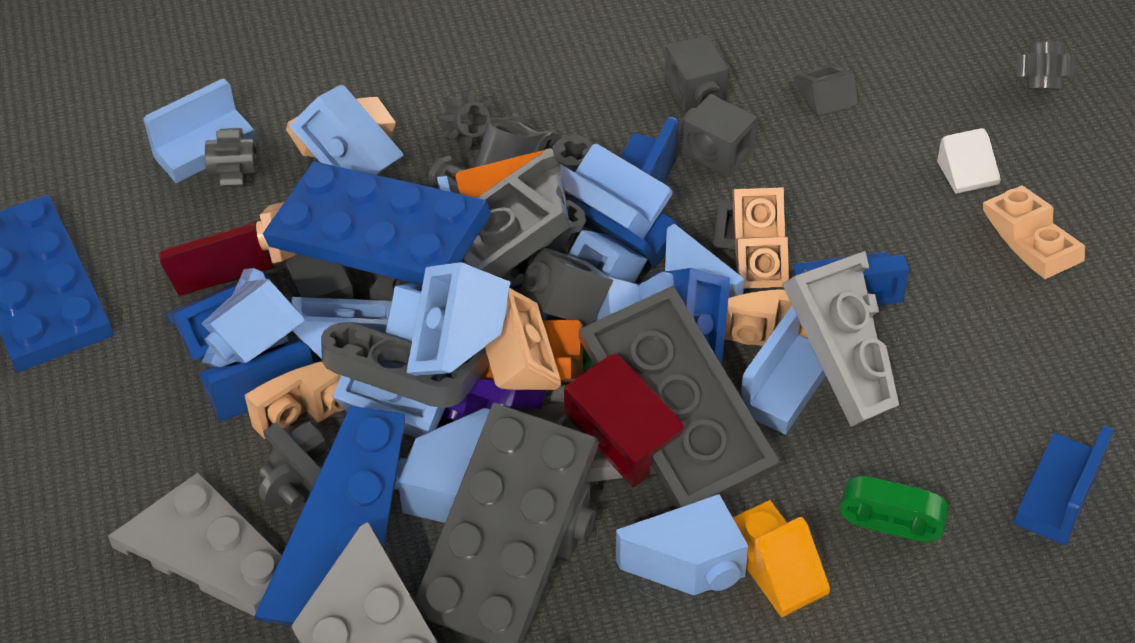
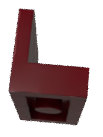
[159,220,273,296]
[564,353,684,488]

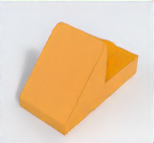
[733,500,830,618]

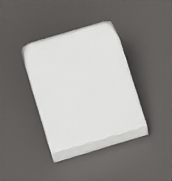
[937,128,1001,194]

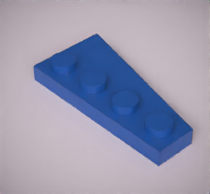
[254,406,406,626]

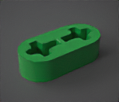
[839,476,949,542]

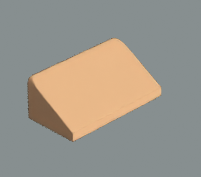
[485,288,561,390]

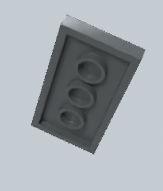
[579,286,780,509]
[414,402,600,643]

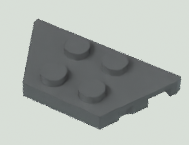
[461,148,570,278]

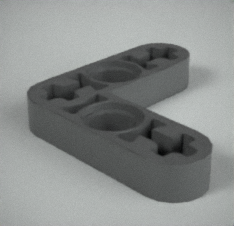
[321,322,490,408]

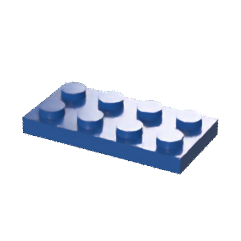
[262,161,491,285]
[0,194,114,373]

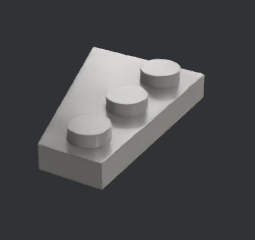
[782,251,899,427]
[108,472,282,616]

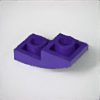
[442,379,546,420]

